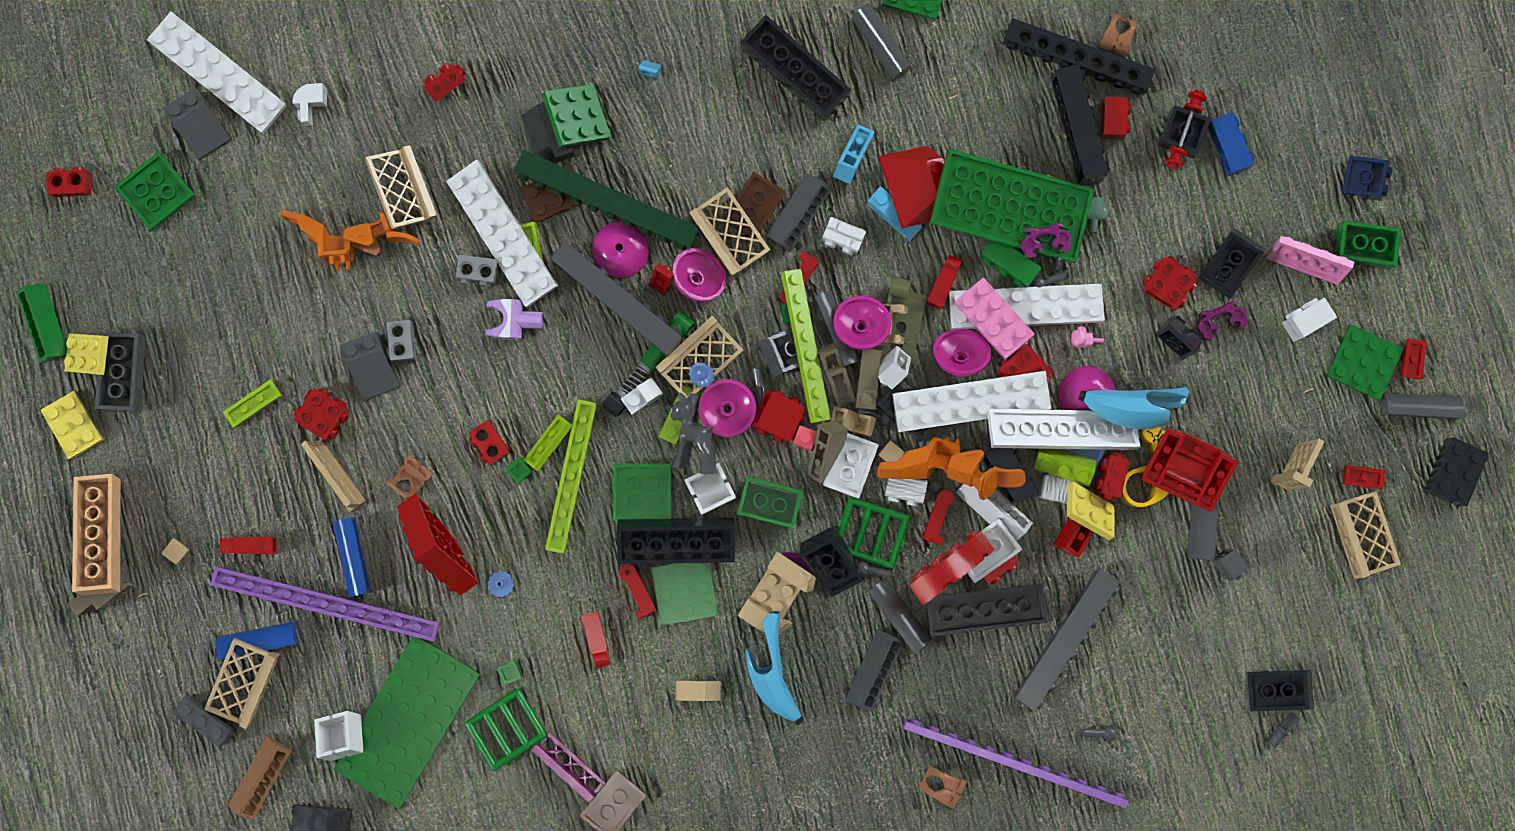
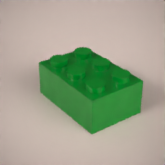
[1333,220,1401,270]
[737,477,803,529]

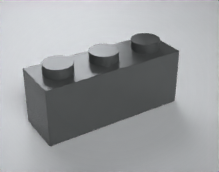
[172,695,237,747]

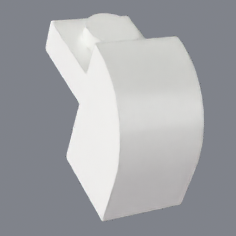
[292,83,327,126]
[621,378,663,415]

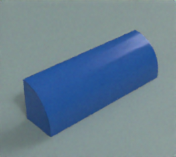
[332,517,371,598]
[216,621,299,660]

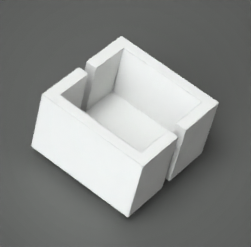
[1281,298,1337,342]
[685,463,736,515]
[314,711,363,761]

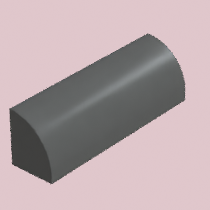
[852,2,910,81]
[766,173,831,252]
[814,291,861,368]
[1381,393,1465,419]
[1187,499,1219,561]
[867,578,932,654]
[845,629,905,712]

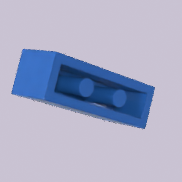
[1208,112,1254,176]

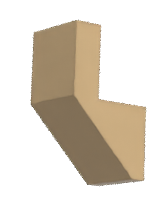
[830,407,877,437]
[675,680,721,701]

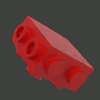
[422,62,466,103]
[1141,256,1198,311]
[997,344,1053,382]
[293,387,350,442]
[751,389,806,444]
[1094,453,1130,502]

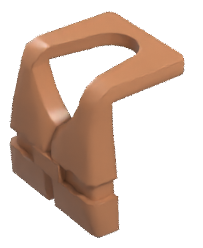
[1098,13,1136,57]
[387,455,433,499]
[919,766,967,809]

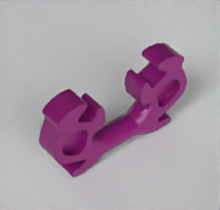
[1020,223,1071,258]
[1197,301,1248,340]

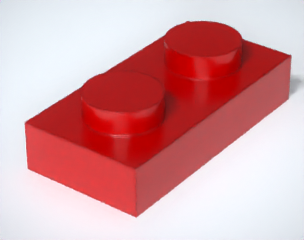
[649,263,674,296]
[1400,339,1427,380]
[1342,465,1385,490]
[982,555,1019,585]

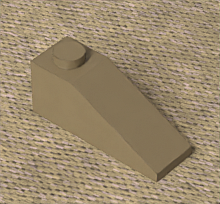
[855,349,882,410]
[807,420,848,484]

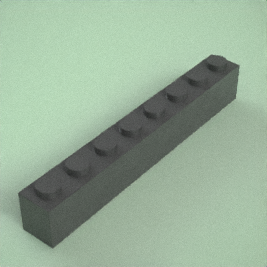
[551,242,683,357]
[1013,568,1120,711]

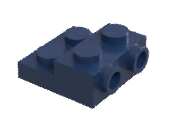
[1342,156,1393,201]

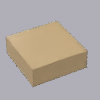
[878,440,905,462]
[161,538,190,565]

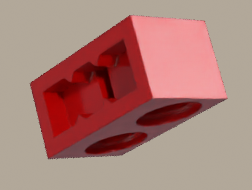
[46,167,92,198]
[468,420,511,465]

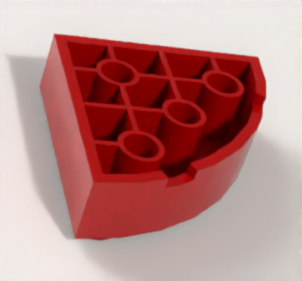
[397,494,479,596]
[909,531,995,605]

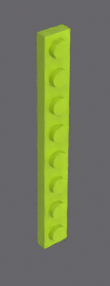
[781,269,831,423]
[545,399,597,554]

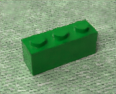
[979,241,1041,289]

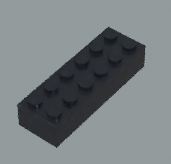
[740,15,851,122]
[1051,64,1109,186]
[617,518,735,564]
[925,584,1047,637]

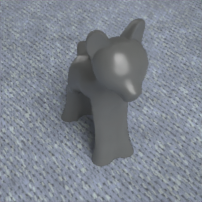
[671,393,717,474]

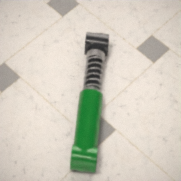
[601,310,695,418]

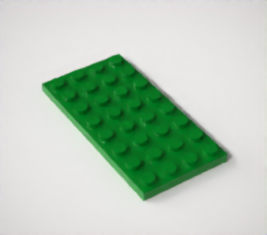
[929,149,1094,264]
[333,637,481,809]

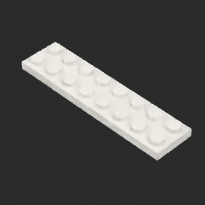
[147,12,287,134]
[446,160,558,307]
[949,284,1105,330]
[892,371,1051,432]
[987,409,1140,450]

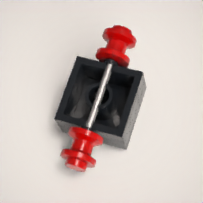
[1157,90,1211,170]

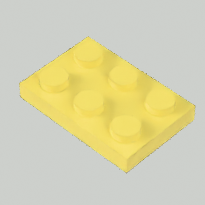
[64,333,109,375]
[41,391,104,460]
[1067,481,1115,540]

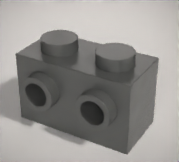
[1211,549,1249,580]

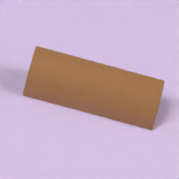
[228,736,292,820]

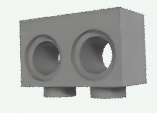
[456,255,499,287]
[384,320,417,362]

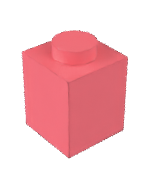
[793,426,817,452]

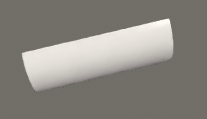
[956,484,1033,541]

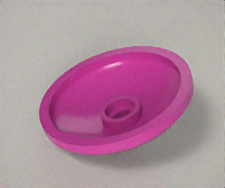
[592,222,649,278]
[672,248,726,302]
[833,296,891,350]
[933,329,991,376]
[1058,366,1115,411]
[698,379,756,437]

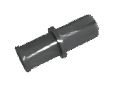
[751,367,767,406]
[1265,713,1299,748]

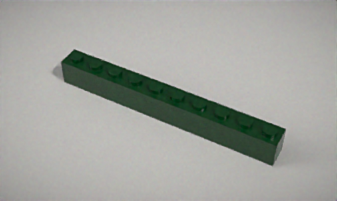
[514,150,699,251]

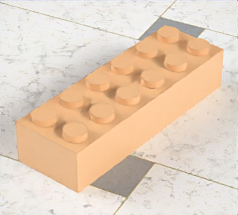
[72,474,121,596]

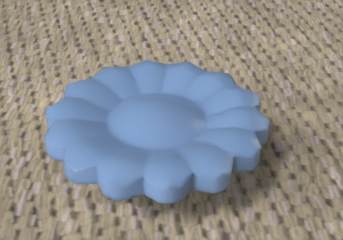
[689,362,715,387]
[487,571,514,597]

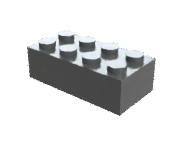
[95,332,146,412]

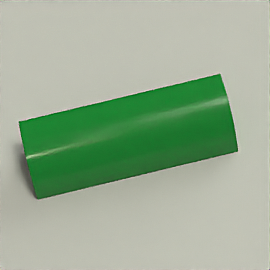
[16,283,67,363]

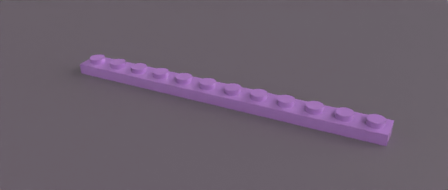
[210,567,440,642]
[902,718,1129,808]

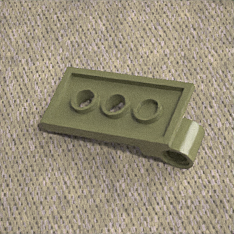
[876,276,927,369]

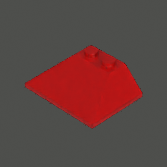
[878,146,944,229]
[1140,428,1239,512]

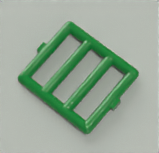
[837,496,910,570]
[465,688,547,771]

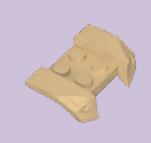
[737,552,816,634]

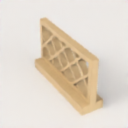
[365,145,437,229]
[689,187,771,277]
[656,316,744,399]
[301,439,366,512]
[1271,439,1325,490]
[1330,491,1401,579]
[204,638,280,729]

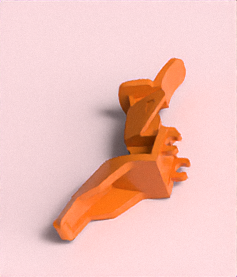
[280,210,420,271]
[878,437,1026,500]

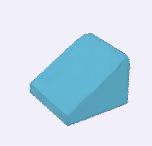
[639,60,661,78]

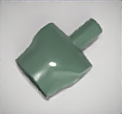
[1087,197,1108,232]

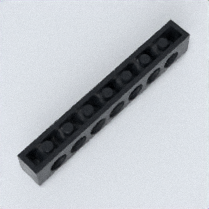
[1002,18,1155,95]

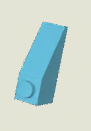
[833,124,875,184]
[867,186,922,241]

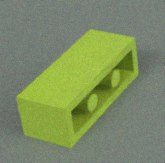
[1033,449,1097,486]

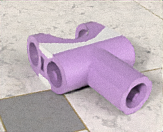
[485,299,543,340]

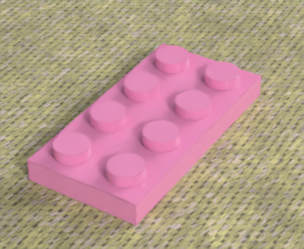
[1266,236,1354,285]
[954,277,1035,360]

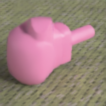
[1071,326,1104,348]

